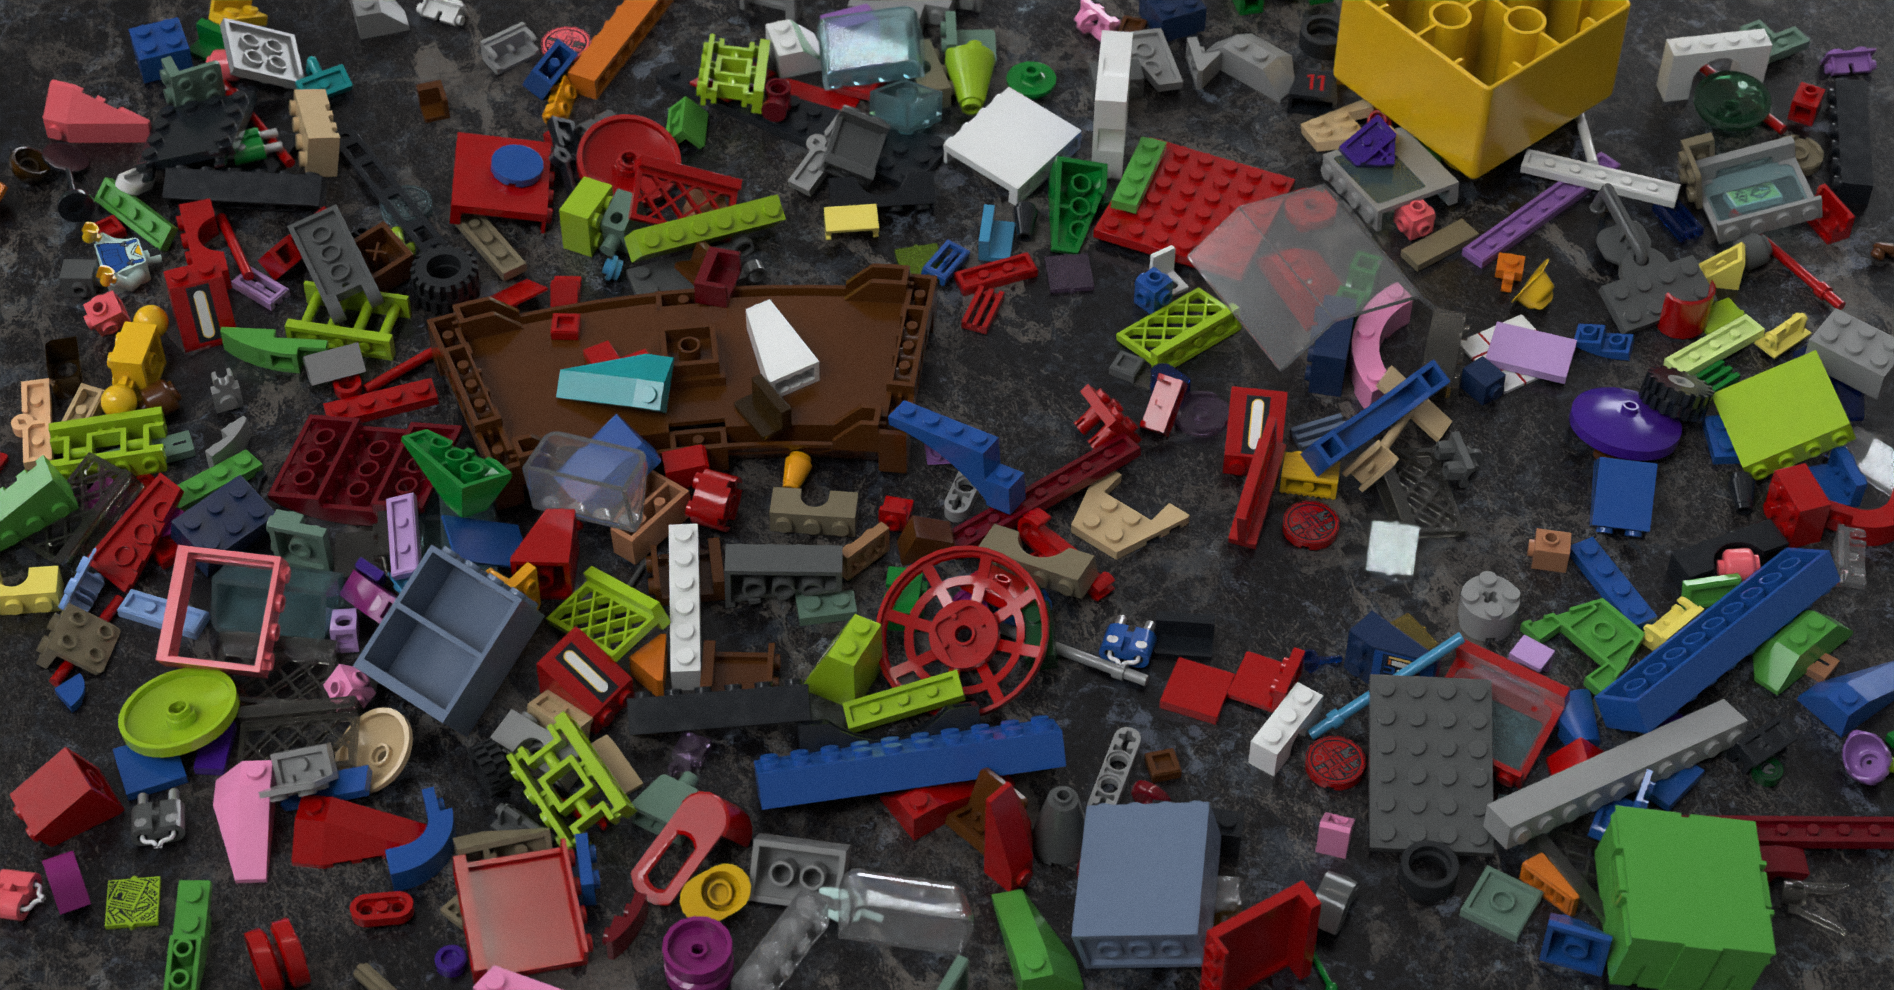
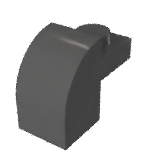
[1316,870,1361,935]

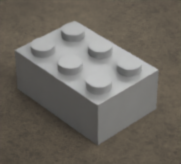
[1805,308,1894,400]

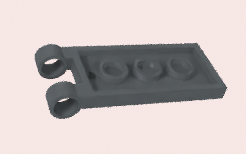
[287,204,385,325]
[626,233,767,295]

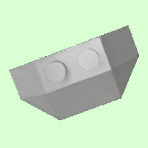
[1205,34,1295,103]

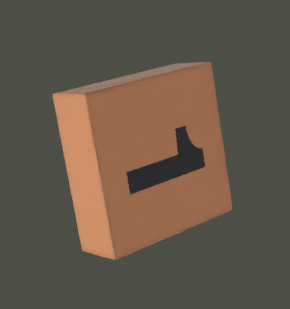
[1805,653,1840,682]

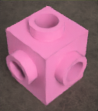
[323,664,376,714]

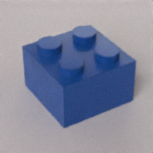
[129,17,193,83]

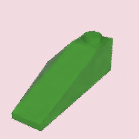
[992,889,1084,990]

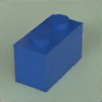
[522,39,578,100]

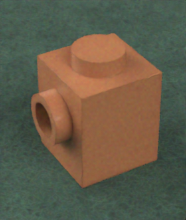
[1527,528,1571,573]

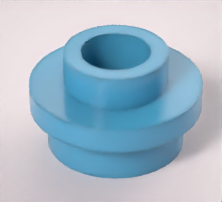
[602,255,623,281]

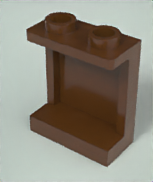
[645,537,725,606]
[700,640,781,692]

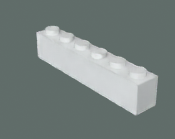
[669,524,702,690]

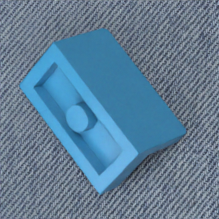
[978,204,1015,261]

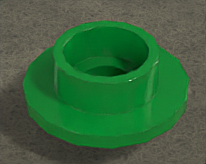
[1006,61,1056,101]

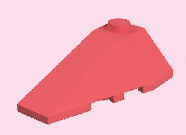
[43,79,152,143]

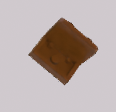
[945,767,1028,855]

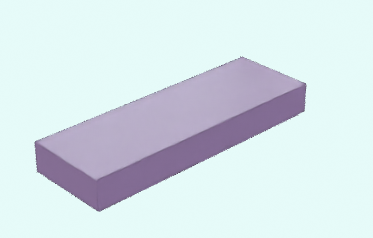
[386,493,422,581]

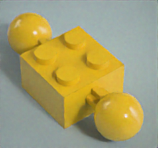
[101,305,169,415]

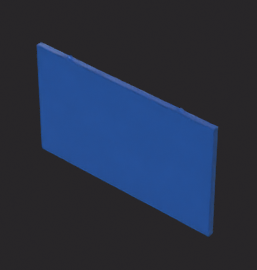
[441,515,523,568]

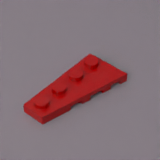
[87,472,184,594]

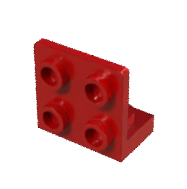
[1227,647,1305,713]

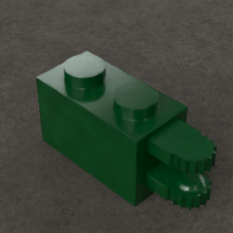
[1021,582,1059,671]

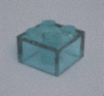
[869,79,943,135]

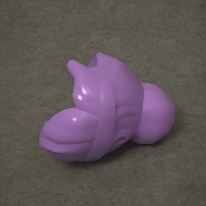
[1842,730,1893,785]

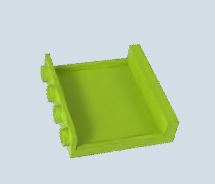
[1713,350,1856,480]

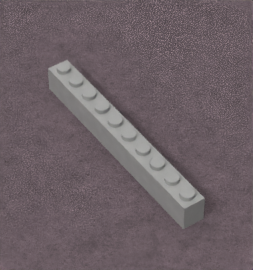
[1483,699,1748,850]

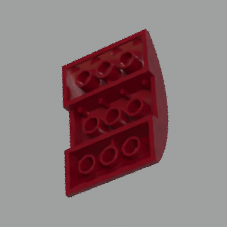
[267,414,463,526]

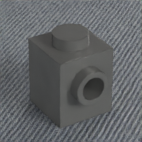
[59,259,102,297]

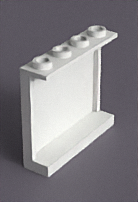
[943,87,1082,205]

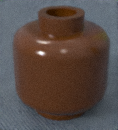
[138,379,182,417]

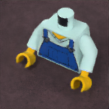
[82,222,163,294]

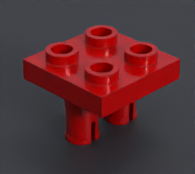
[1074,384,1142,449]

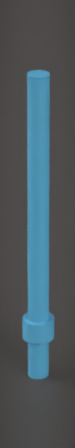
[1307,632,1465,740]

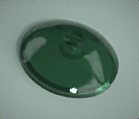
[1693,71,1772,131]

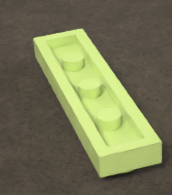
[1664,314,1765,376]

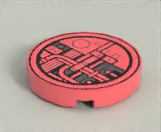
[541,26,591,65]

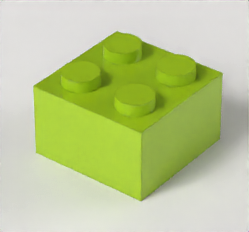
[559,176,613,257]

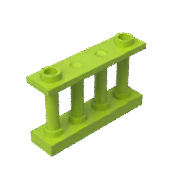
[284,281,412,361]

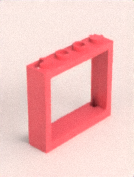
[156,545,291,679]

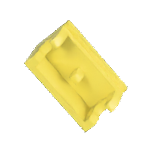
[824,204,879,240]
[1642,597,1704,651]

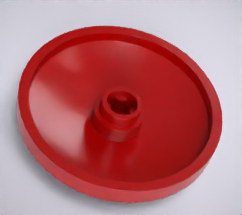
[576,114,681,207]

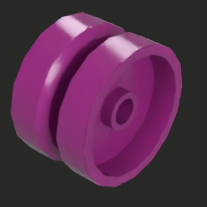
[662,916,734,990]

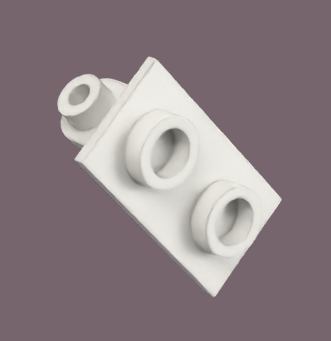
[416,0,471,27]

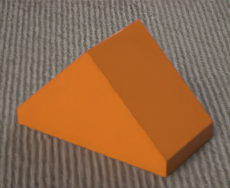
[629,634,668,696]

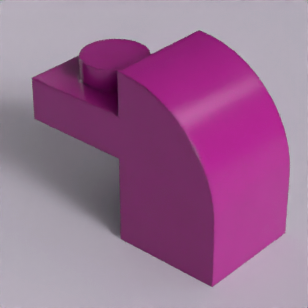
[42,851,91,915]

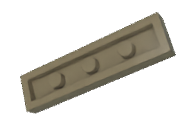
[455,213,527,281]

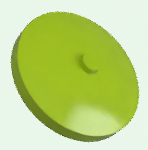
[118,668,240,758]

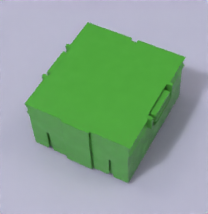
[1594,805,1776,990]

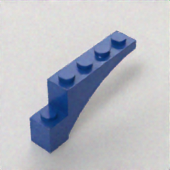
[888,400,1026,515]

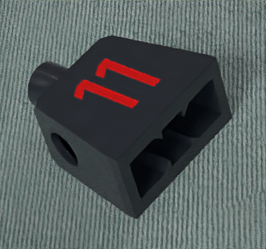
[1287,63,1338,116]

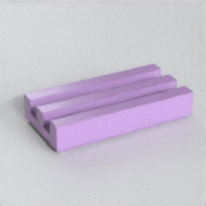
[231,266,290,311]

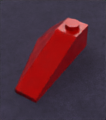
[984,781,1033,891]
[292,795,427,869]

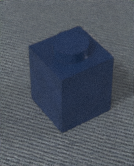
[1460,356,1506,406]

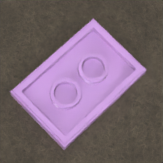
[1486,322,1577,384]

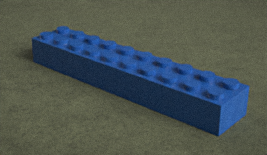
[1594,547,1841,734]
[754,715,1066,810]

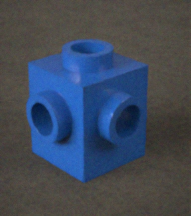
[1134,267,1174,314]

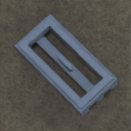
[1289,413,1346,452]

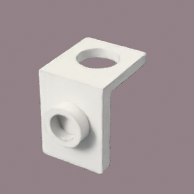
[1149,245,1188,296]

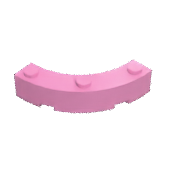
[1349,284,1413,409]

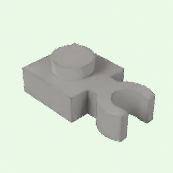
[210,368,244,413]

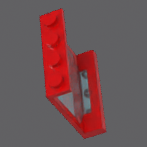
[1444,638,1570,789]

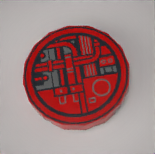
[1282,501,1339,550]
[1305,736,1366,790]

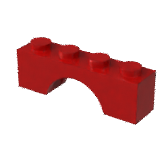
[176,198,232,289]

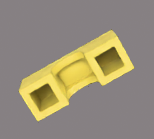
[0,565,64,615]

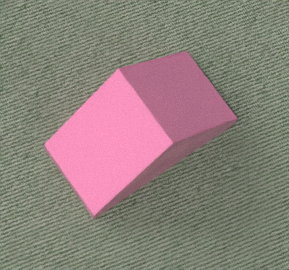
[1315,812,1355,859]

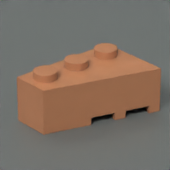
[610,470,690,565]

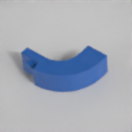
[385,787,456,891]

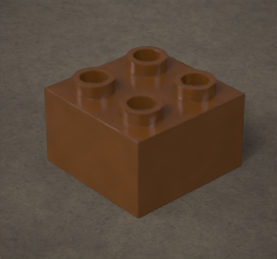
[354,221,415,293]

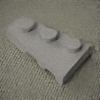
[1131,28,1183,92]

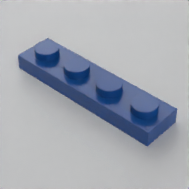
[1569,537,1658,630]

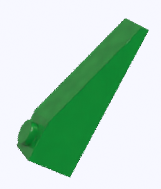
[402,429,512,518]

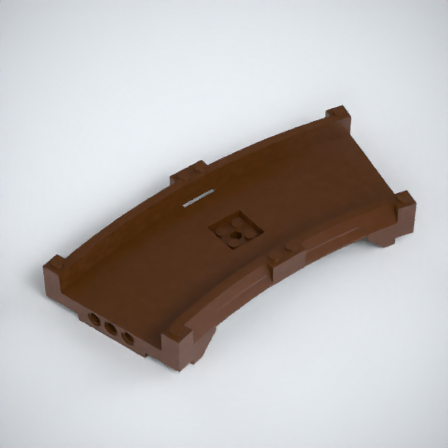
[427,263,937,511]

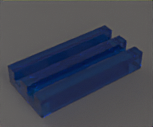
[1652,198,1704,243]

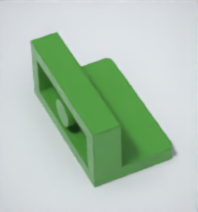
[666,96,708,149]

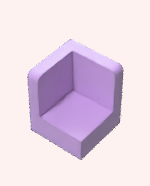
[1508,635,1555,672]

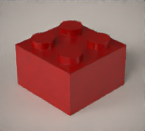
[1763,463,1832,548]

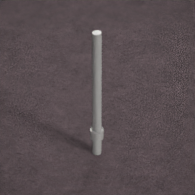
[999,622,1149,686]

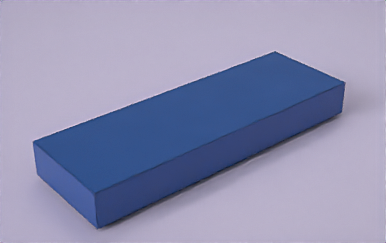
[280,765,373,812]

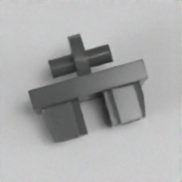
[1433,431,1484,488]

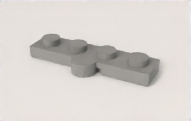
[788,105,866,197]

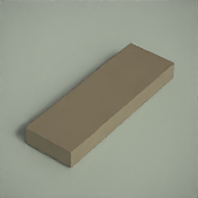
[1400,219,1479,272]

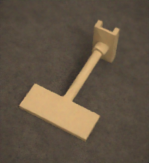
[1342,365,1452,492]

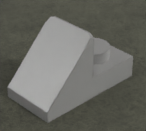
[1186,37,1222,90]

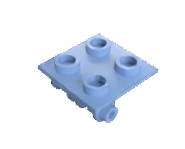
[58,548,105,612]

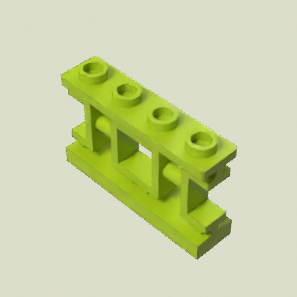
[696,34,770,114]
[49,406,167,486]
[506,711,637,853]

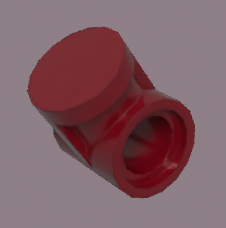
[761,78,791,122]

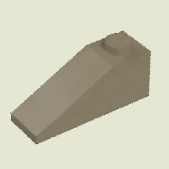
[453,828,553,862]

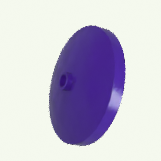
[1569,387,1682,461]

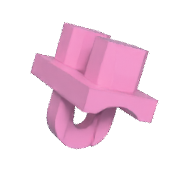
[1074,0,1120,42]

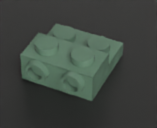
[266,509,334,574]

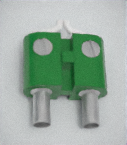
[228,127,283,166]

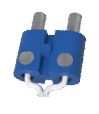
[1099,615,1157,668]

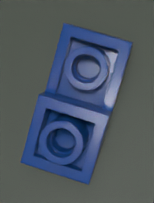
[1574,324,1634,361]

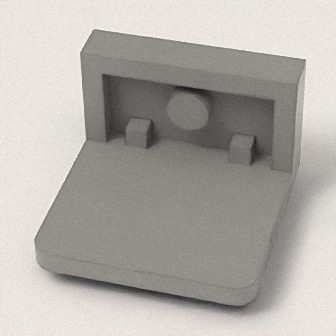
[259,742,339,802]

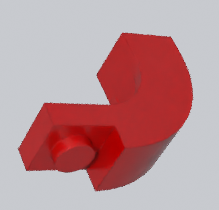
[1824,488,1894,546]

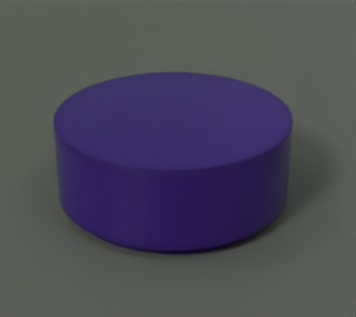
[435,945,468,978]

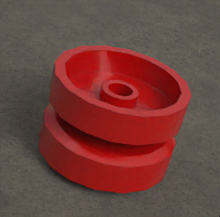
[244,917,311,990]

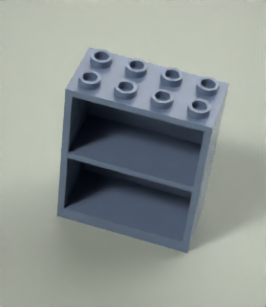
[353,544,545,737]
[1071,800,1221,968]

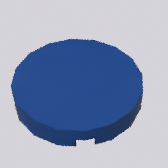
[491,144,543,187]

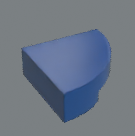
[55,673,86,713]

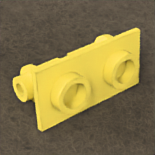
[1754,313,1811,359]

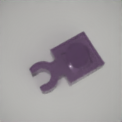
[668,731,712,778]

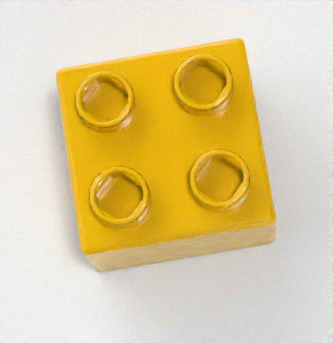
[1333,0,1631,179]

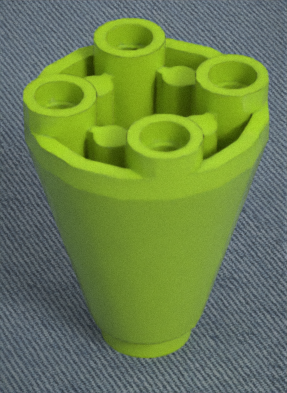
[945,40,995,115]

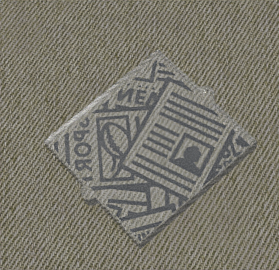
[1366,520,1420,576]

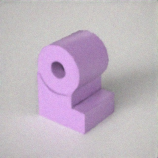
[329,608,360,654]

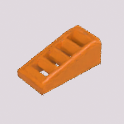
[1519,852,1580,917]

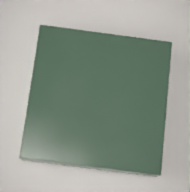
[1459,865,1544,943]

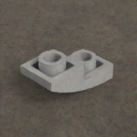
[205,416,251,468]

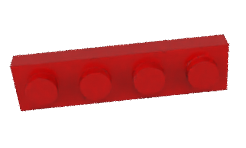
[323,378,439,423]

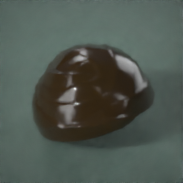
[9,147,51,184]

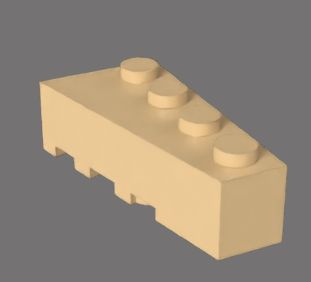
[289,89,340,177]

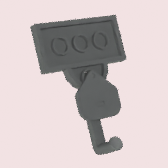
[1589,183,1718,334]

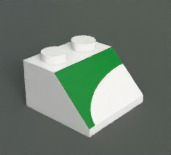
[765,19,828,78]

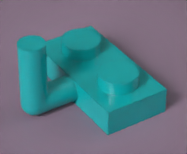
[295,56,353,98]

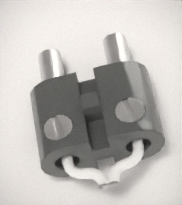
[131,788,185,849]

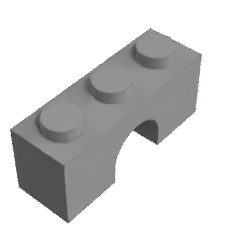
[490,709,582,792]

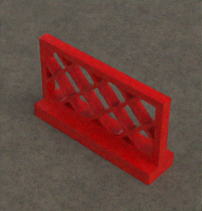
[628,155,742,243]
[1228,416,1286,549]

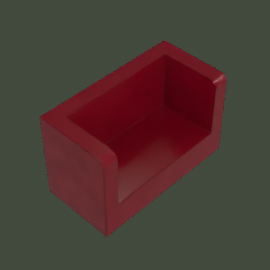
[694,246,742,308]

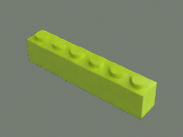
[624,194,786,263]

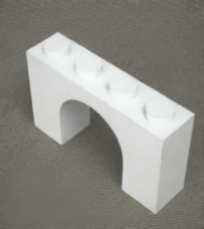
[1656,29,1772,102]

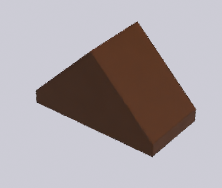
[897,515,956,566]

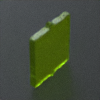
[895,243,946,280]

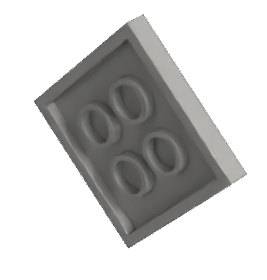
[220,18,304,90]

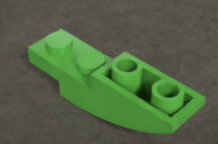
[220,327,329,373]
[164,880,213,990]

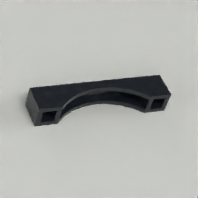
[796,701,981,753]

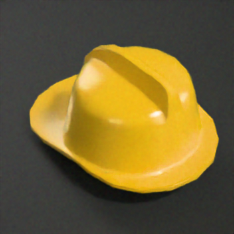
[1511,258,1554,310]
[680,864,751,921]

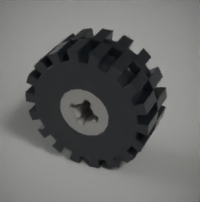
[1639,366,1715,422]

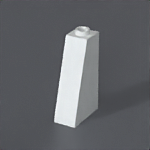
[746,299,820,397]

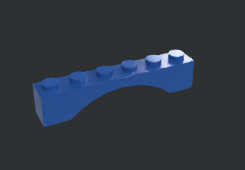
[1300,359,1451,477]

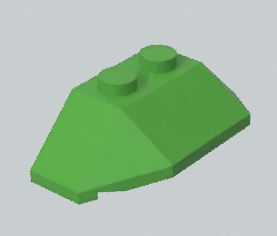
[1752,610,1853,696]

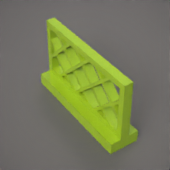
[1116,287,1242,376]
[546,566,671,662]

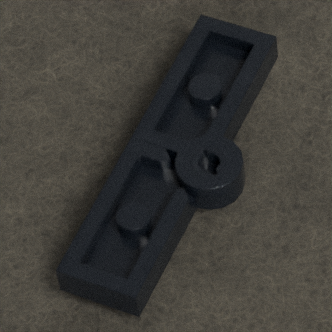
[547,116,581,197]

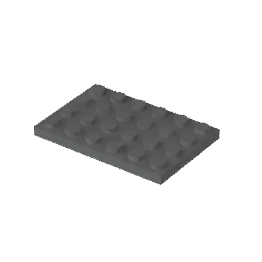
[1369,674,1494,857]

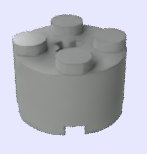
[1457,571,1520,641]

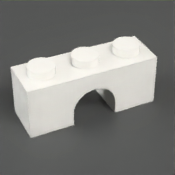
[1248,682,1323,776]

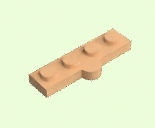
[11,378,54,470]

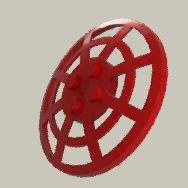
[876,545,1049,716]

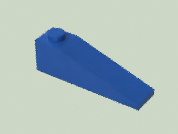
[1797,661,1894,738]

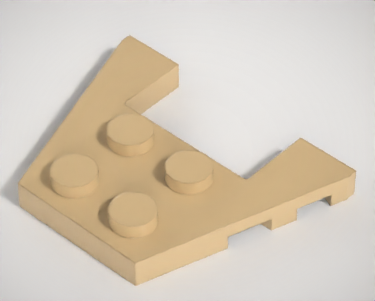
[1300,99,1399,152]
[1071,471,1190,560]

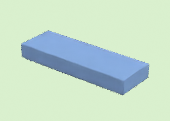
[117,589,211,640]

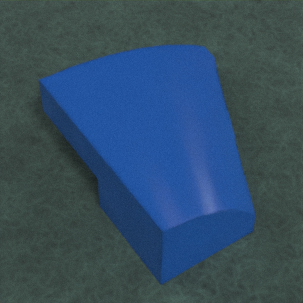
[1556,689,1601,747]

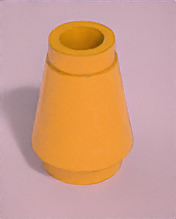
[782,451,812,489]

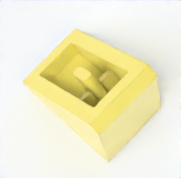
[1699,242,1745,290]

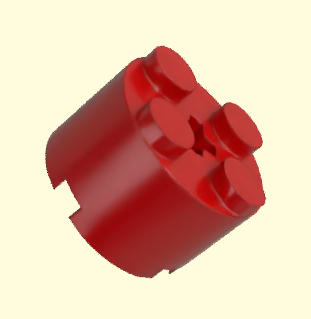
[685,469,742,532]

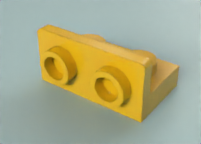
[209,0,268,26]

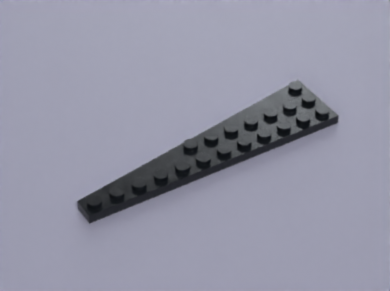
[656,62,946,189]

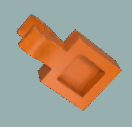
[1495,252,1525,293]

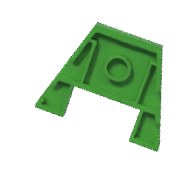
[1520,598,1645,695]

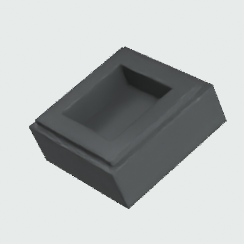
[1109,350,1145,383]

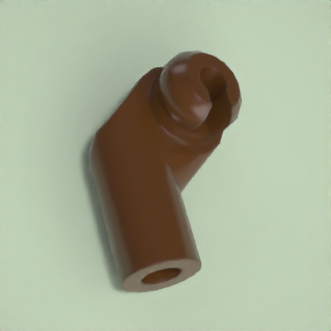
[1870,242,1894,261]

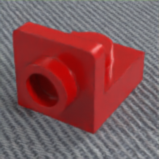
[878,496,914,532]

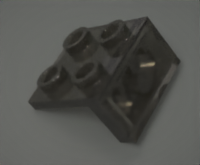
[335,511,391,581]

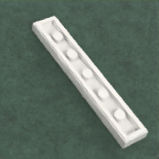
[1520,149,1681,208]

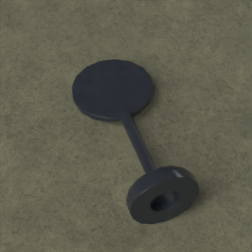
[42,143,95,222]

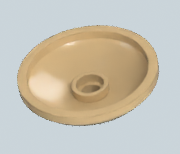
[335,707,413,794]

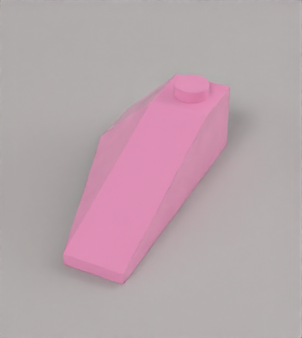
[213,760,277,883]

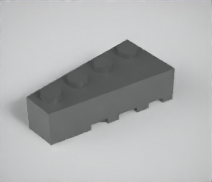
[724,543,843,608]

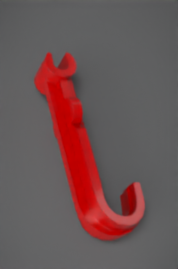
[1017,508,1115,601]

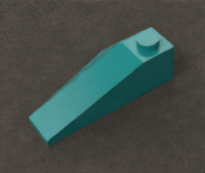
[556,354,675,413]

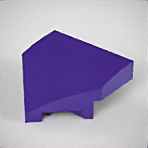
[1338,115,1396,168]

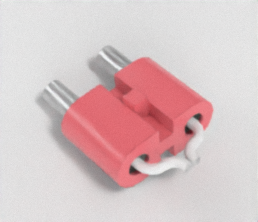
[0,869,45,921]

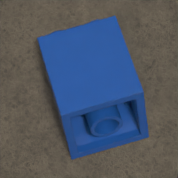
[1589,457,1658,538]

